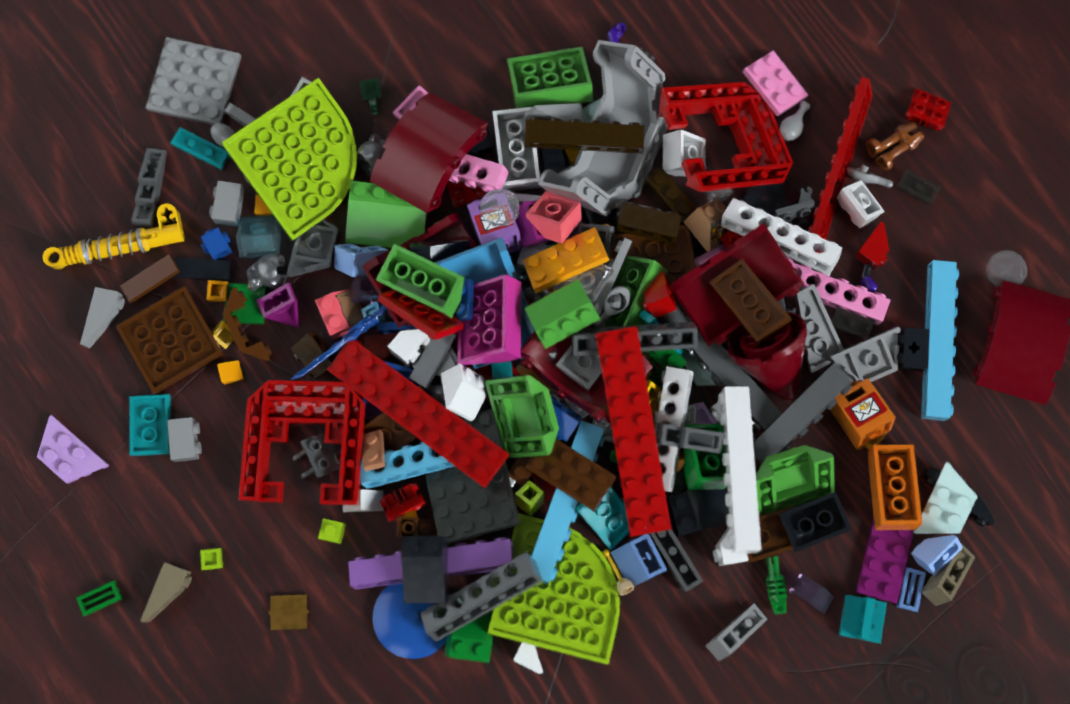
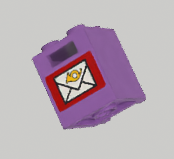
[467,192,522,255]

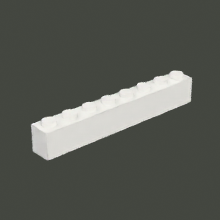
[718,387,761,553]

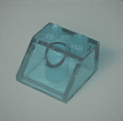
[236,216,281,258]

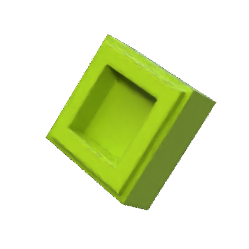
[200,548,223,570]

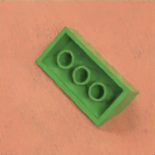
[376,244,464,318]
[596,255,668,328]

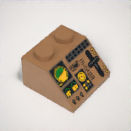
[684,199,729,252]

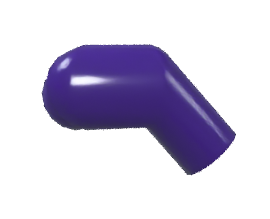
[608,22,626,43]

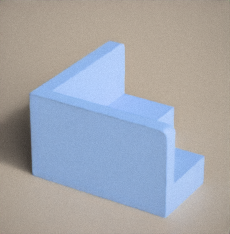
[334,243,388,277]

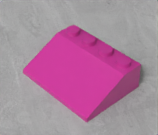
[457,274,521,365]

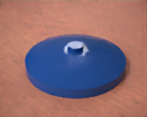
[373,583,449,659]

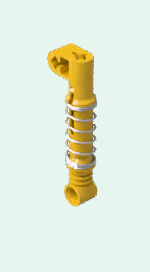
[43,204,185,270]

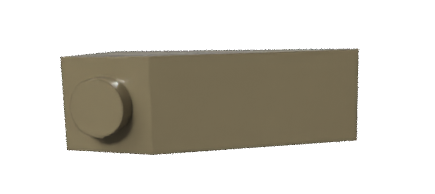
[921,544,975,606]
[140,562,192,623]

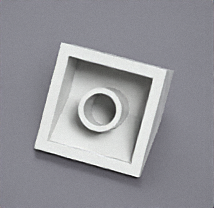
[662,130,706,176]
[837,180,885,229]
[441,364,487,421]
[713,527,748,566]

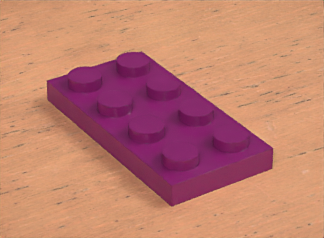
[856,517,914,604]

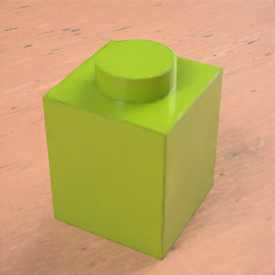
[515,480,544,516]
[318,519,346,544]

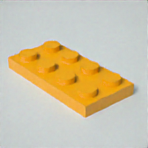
[523,227,610,293]

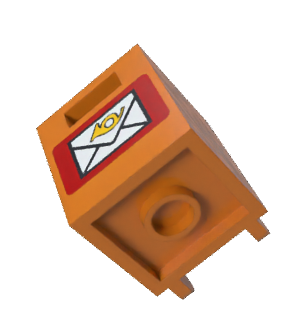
[830,378,896,450]

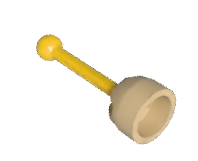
[602,549,634,596]

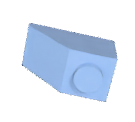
[911,535,963,576]

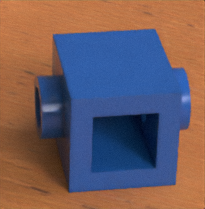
[201,228,233,260]

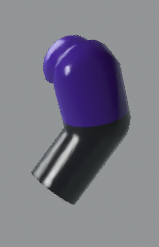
[858,264,878,293]

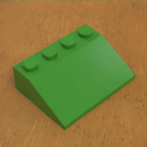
[507,47,593,108]
[345,181,428,249]

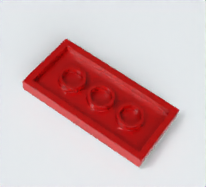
[378,290,464,340]

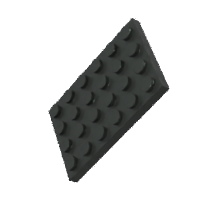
[418,409,520,544]

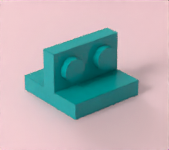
[839,595,887,644]

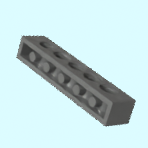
[571,322,698,356]
[420,552,543,641]

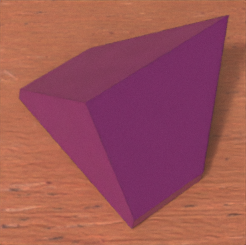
[257,283,299,328]

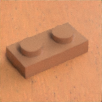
[362,429,385,471]

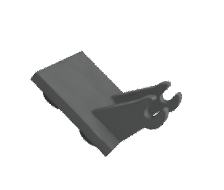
[775,186,814,229]
[292,432,342,479]

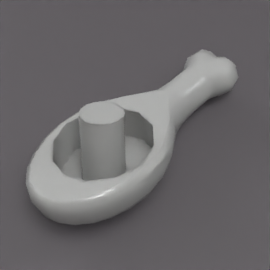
[780,101,810,141]
[211,123,235,147]
[846,164,893,188]
[594,286,630,328]

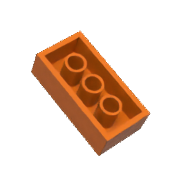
[867,445,922,530]

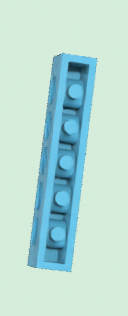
[360,442,454,489]

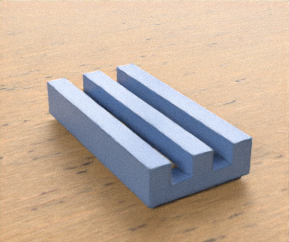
[896,567,926,612]

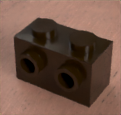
[291,331,336,379]

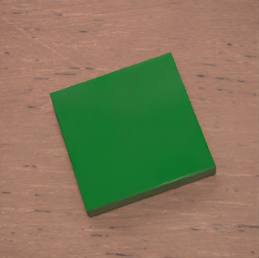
[223,283,267,325]

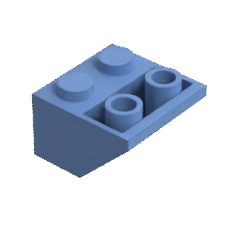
[610,534,667,586]

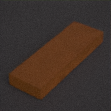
[120,254,180,303]

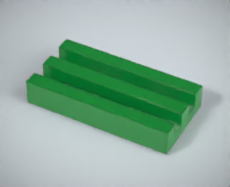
[76,580,123,616]

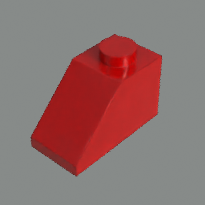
[855,221,889,270]
[643,271,677,319]

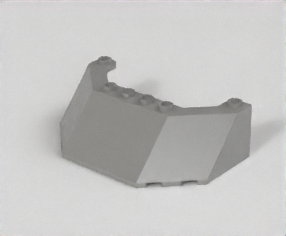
[538,40,668,216]

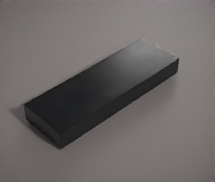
[172,258,232,281]

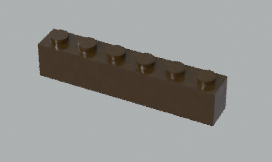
[524,117,645,154]

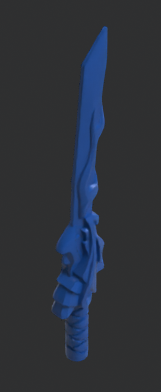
[291,305,388,380]

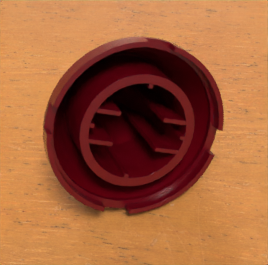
[727,312,807,400]

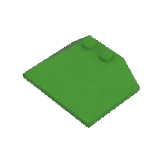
[485,375,559,458]
[756,445,835,516]

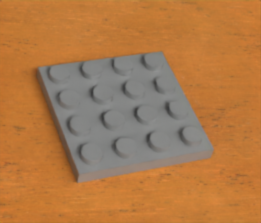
[146,37,241,125]

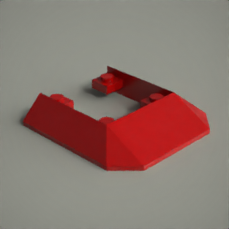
[659,82,793,192]
[238,380,366,506]

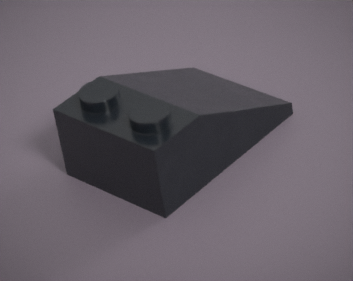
[737,179,801,217]
[410,240,470,263]
[666,488,729,537]
[778,492,852,552]
[401,536,448,604]

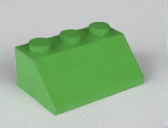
[524,278,600,349]

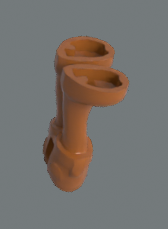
[866,122,924,171]

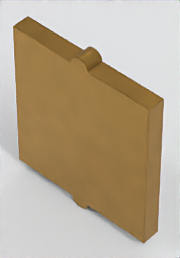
[269,595,309,630]

